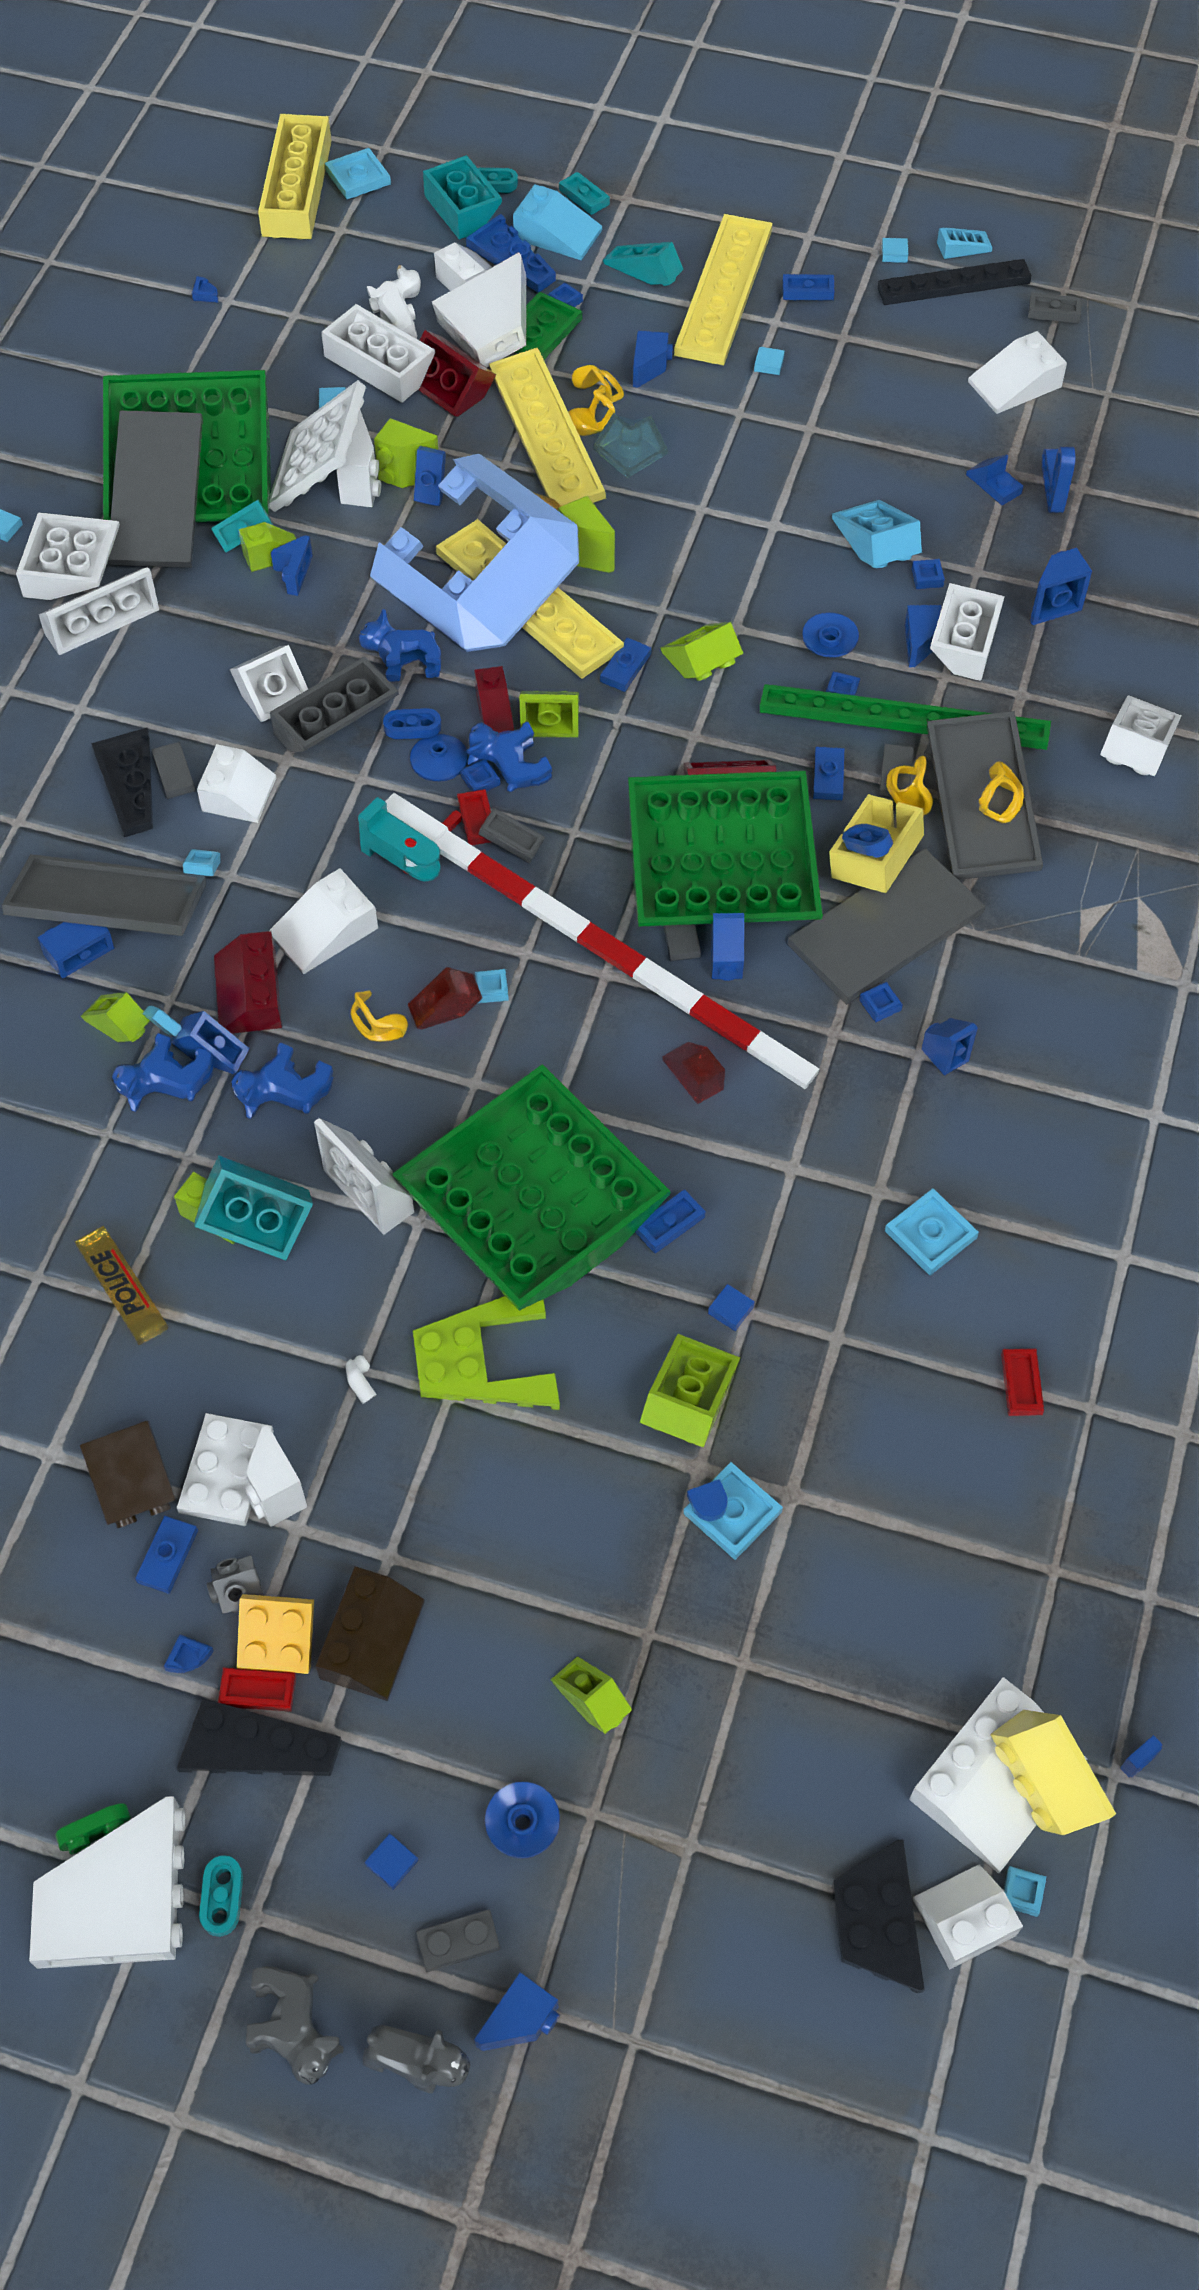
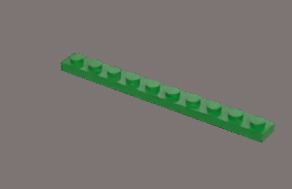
[760,684,1051,750]

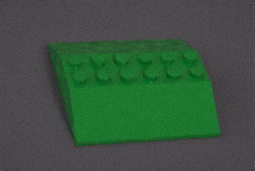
[103,370,271,522]
[628,771,823,927]
[392,1064,671,1311]

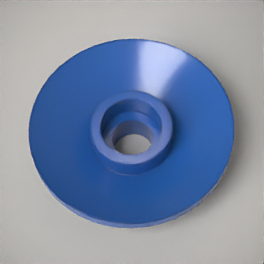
[802,613,859,657]
[410,734,468,782]
[485,1782,560,1858]

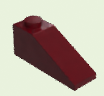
[474,666,514,733]

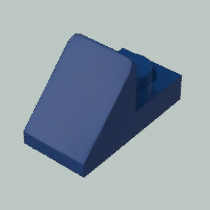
[966,454,1023,505]
[271,535,313,596]

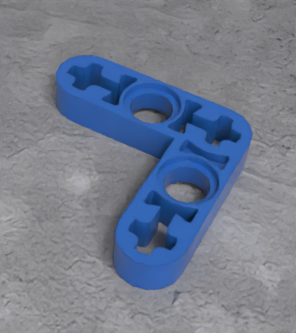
[1042,447,1075,513]

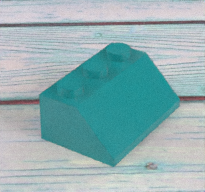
[423,155,502,240]
[194,1155,313,1261]

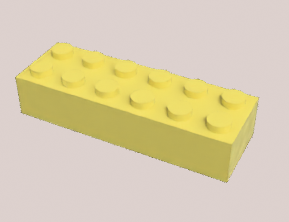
[258,114,331,239]

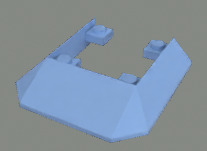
[370,454,579,652]

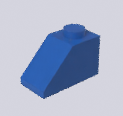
[633,331,673,388]
[904,605,942,667]
[710,913,744,981]
[37,922,115,979]
[171,1011,250,1074]
[922,1018,978,1076]
[474,1973,560,2051]

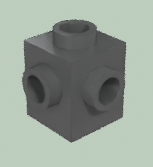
[207,1555,264,1614]

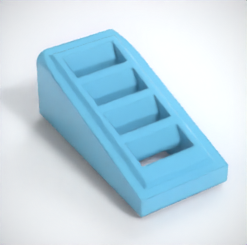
[937,228,993,259]

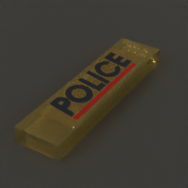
[74,1225,168,1345]

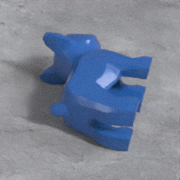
[358,609,441,682]
[466,721,552,792]
[112,1033,214,1112]
[231,1043,334,1119]

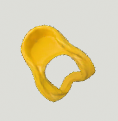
[572,365,624,407]
[568,385,615,436]
[886,756,933,816]
[979,761,1024,823]
[351,990,408,1042]

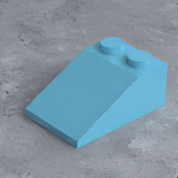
[513,184,602,261]
[832,500,922,568]

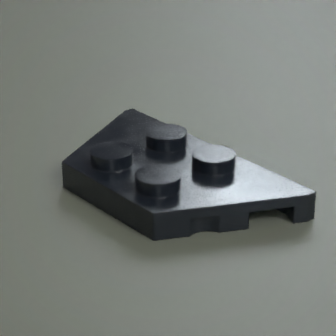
[832,1839,925,1993]

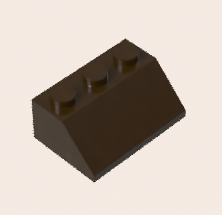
[316,1566,425,1701]

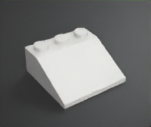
[16,513,120,600]
[314,1118,414,1235]

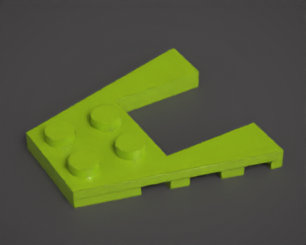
[413,1296,560,1410]

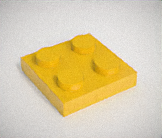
[237,1594,314,1674]

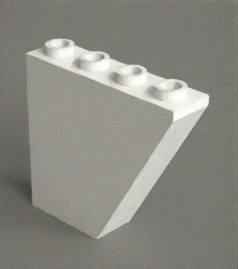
[432,253,526,368]
[29,1796,185,1969]

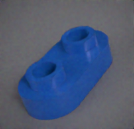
[383,708,441,739]
[842,824,893,858]

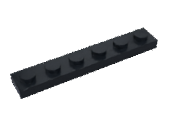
[878,259,1032,305]

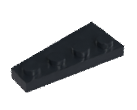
[91,727,153,837]
[177,1698,342,1776]

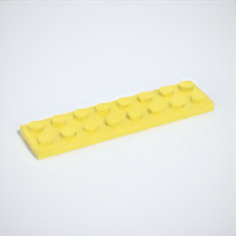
[674,214,773,365]
[489,348,606,511]
[436,519,624,679]

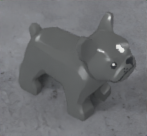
[246,1966,344,2085]
[362,2025,471,2094]

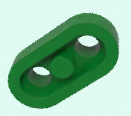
[55,1803,132,1855]

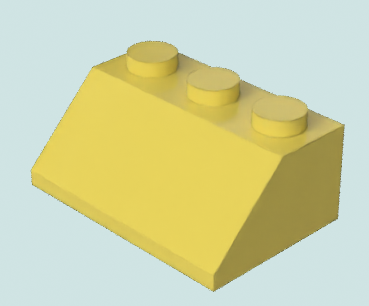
[990,1710,1116,1835]

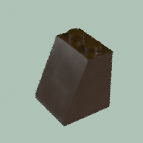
[80,1420,176,1529]

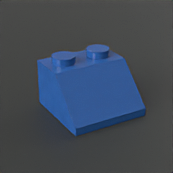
[1030,548,1092,625]

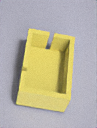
[829,794,924,893]

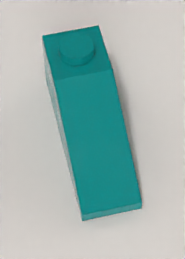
[603,242,684,286]

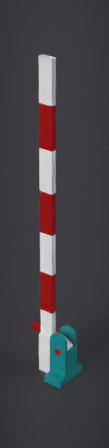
[358,793,819,1089]

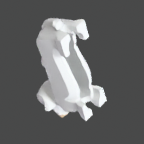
[367,265,421,339]

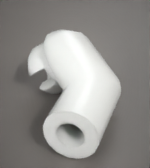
[345,1355,377,1404]

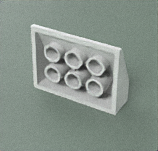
[909,1677,1087,1873]

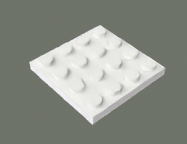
[269,380,366,512]

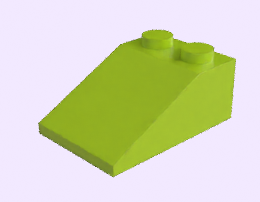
[640,1334,740,1448]

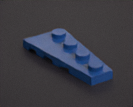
[466,214,556,293]

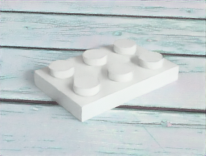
[177,1413,274,1526]

